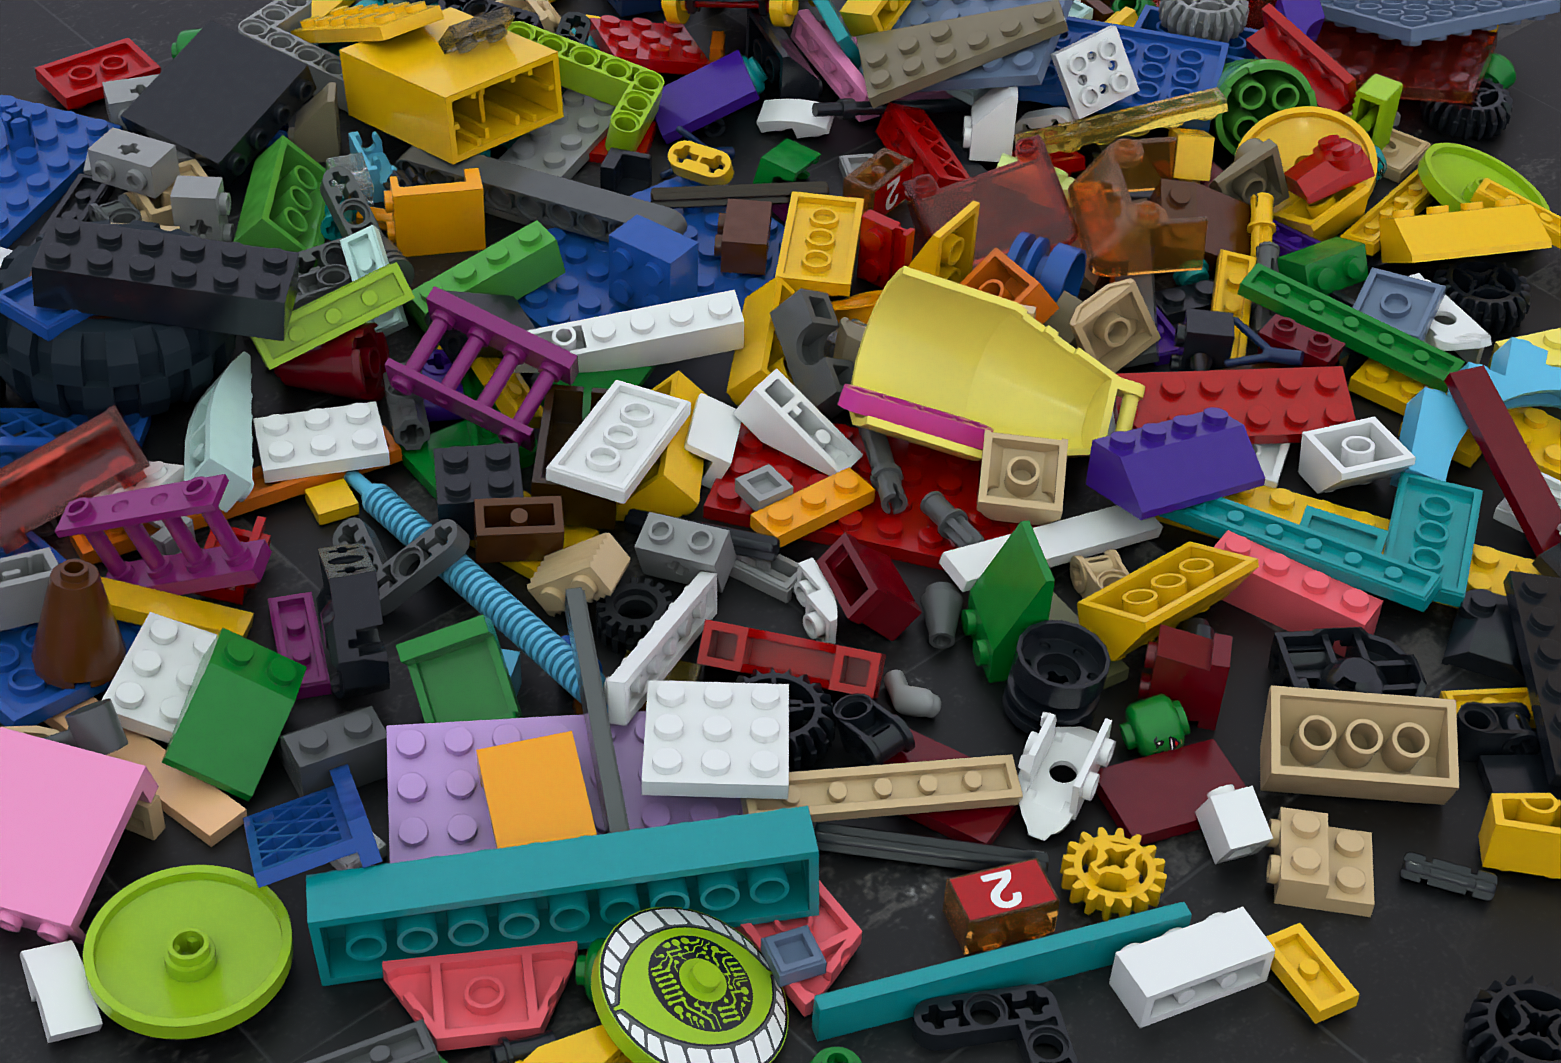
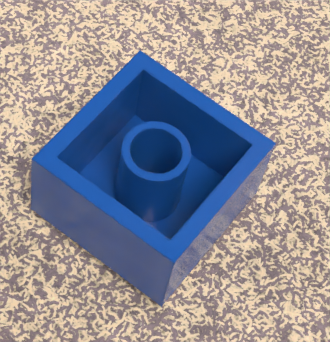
[609,214,699,309]

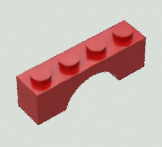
[697,619,886,698]

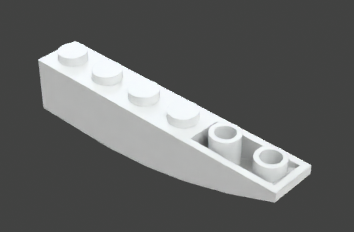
[513,290,744,373]

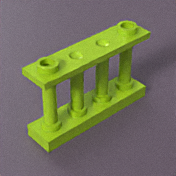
[251,262,415,370]

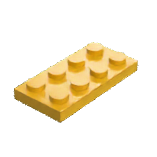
[775,191,864,297]

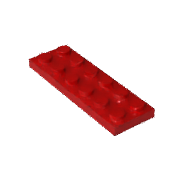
[1113,366,1356,444]

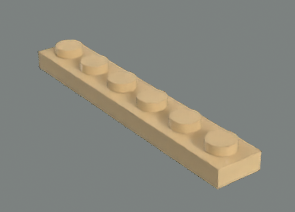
[740,754,1023,822]

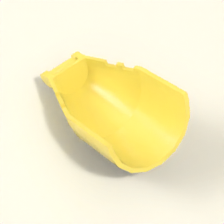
[849,266,1146,461]

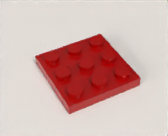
[589,15,710,75]

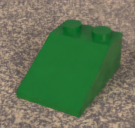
[961,520,1055,683]
[161,627,307,802]

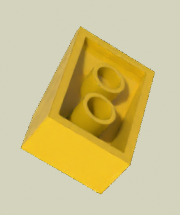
[908,200,980,283]

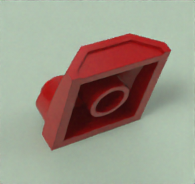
[1284,135,1375,204]

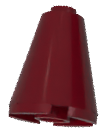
[274,323,390,402]

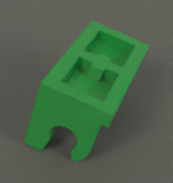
[753,138,821,184]

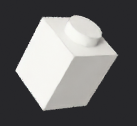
[1195,784,1273,864]

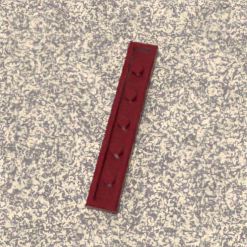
[1444,365,1561,557]

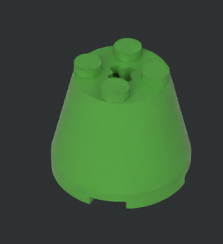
[1212,59,1317,156]

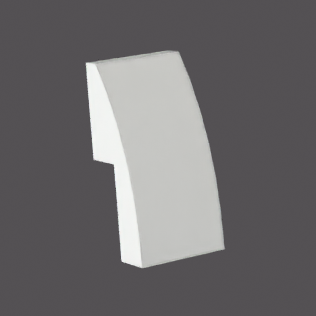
[756,99,834,139]
[794,558,838,644]
[20,940,103,1043]

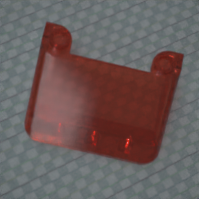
[902,134,1078,270]
[0,405,151,555]

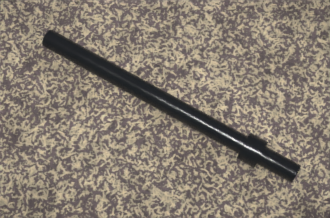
[812,98,972,120]

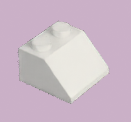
[963,86,1018,162]
[1298,417,1416,494]

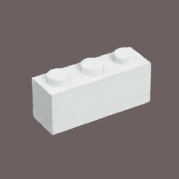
[1109,907,1275,1028]

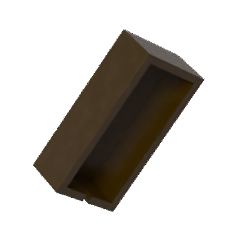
[531,384,618,530]

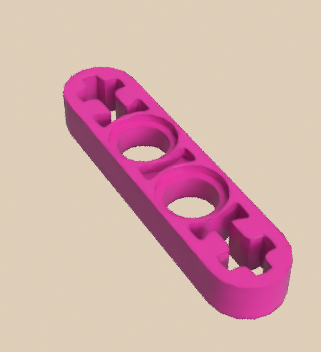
[838,384,994,450]

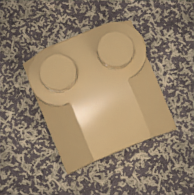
[1069,278,1161,373]
[977,430,1068,526]

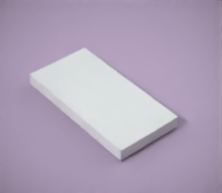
[546,380,691,504]

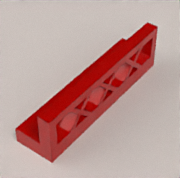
[1246,3,1357,115]
[875,102,975,209]

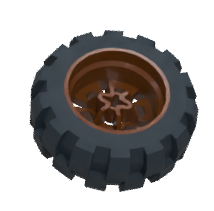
[0,220,237,422]

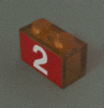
[843,147,914,216]
[942,858,1060,955]

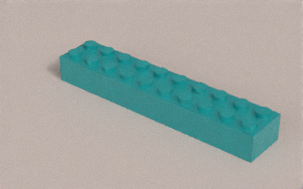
[306,806,819,986]

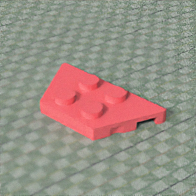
[734,880,862,1017]
[382,941,578,1051]

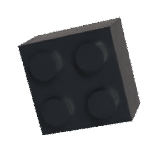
[433,443,524,540]

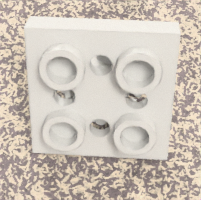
[1051,26,1140,120]

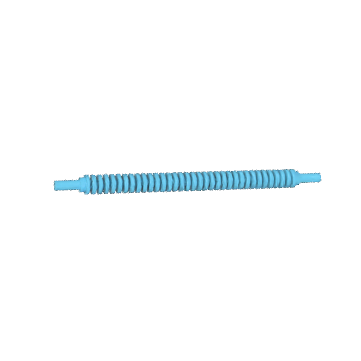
[344,470,608,712]

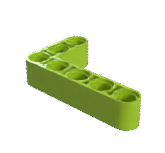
[505,21,665,152]

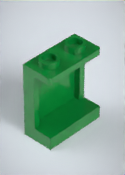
[396,614,523,723]

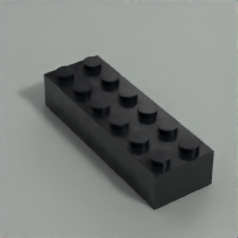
[32,217,299,341]

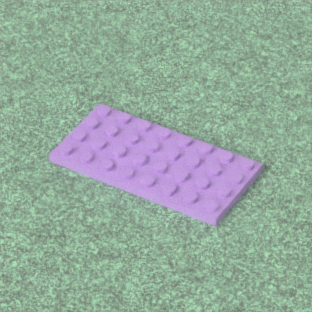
[386,711,743,863]

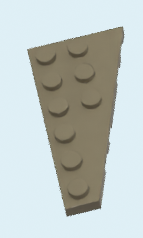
[856,0,1069,108]

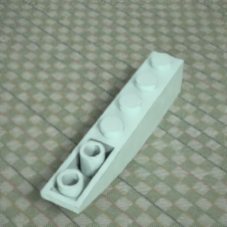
[184,351,254,513]

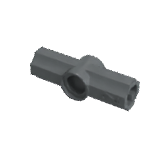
[382,363,430,451]

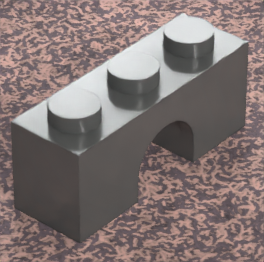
[770,288,854,419]

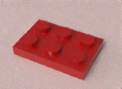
[35,38,161,110]

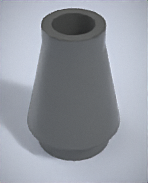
[920,582,963,649]

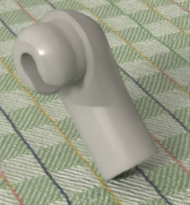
[883,669,941,718]

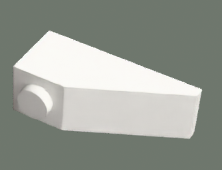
[733,368,863,476]

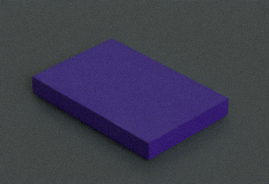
[655,50,760,144]

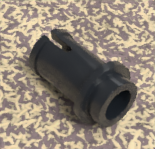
[490,1030,556,1063]

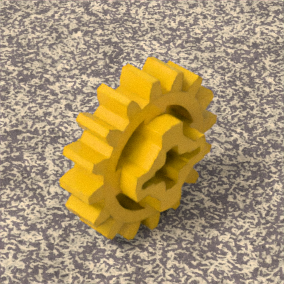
[1060,827,1167,921]

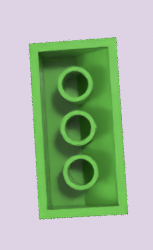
[233,135,337,267]
[402,220,566,346]

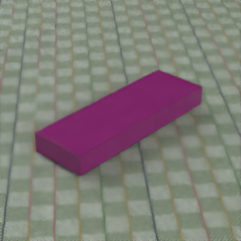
[268,592,332,700]

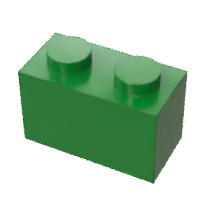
[1277,236,1368,295]

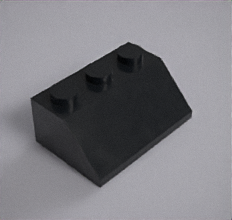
[746,8,823,102]

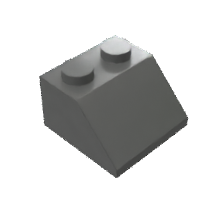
[274,706,388,797]

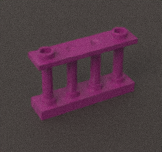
[385,286,579,452]
[55,474,272,595]

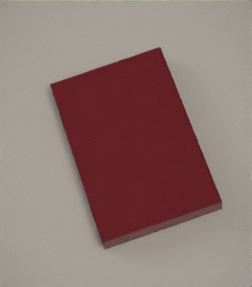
[884,729,1020,844]
[1096,739,1246,845]

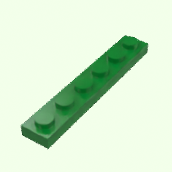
[1237,263,1465,394]

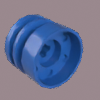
[1007,231,1087,302]

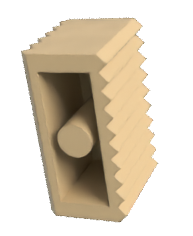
[527,533,630,617]

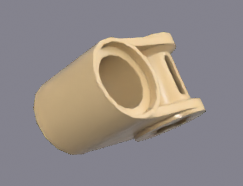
[1070,549,1129,599]

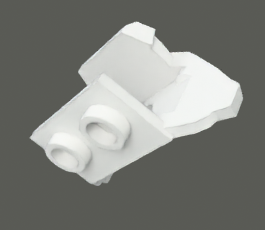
[1409,273,1492,364]
[1018,712,1116,841]

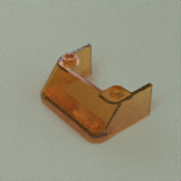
[1067,137,1208,277]

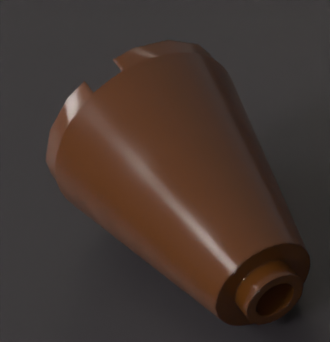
[31,559,126,689]

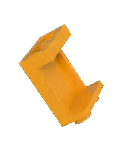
[383,168,486,257]
[476,731,597,849]

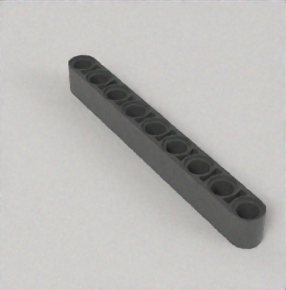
[395,145,687,243]

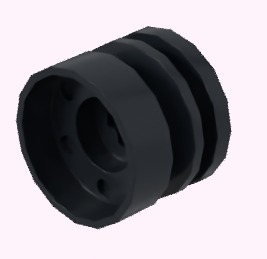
[1002,620,1111,735]

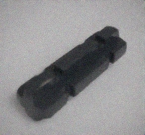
[1401,851,1498,901]

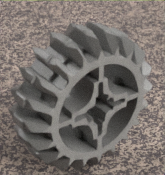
[1158,0,1249,42]

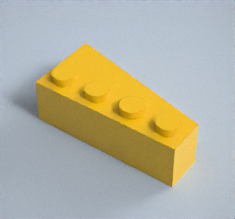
[1478,793,1561,879]

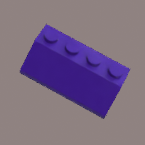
[1086,407,1265,520]

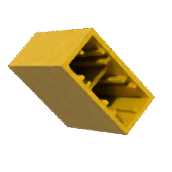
[339,7,564,165]

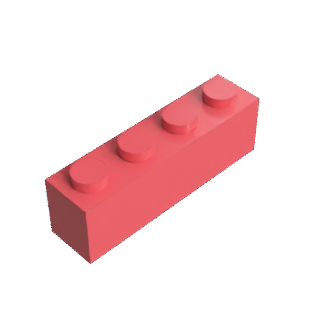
[1214,530,1383,657]

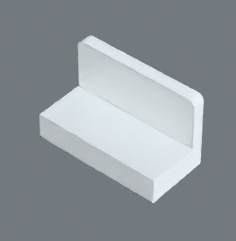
[684,393,741,489]

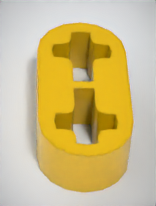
[668,140,734,186]

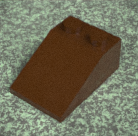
[1149,179,1251,271]

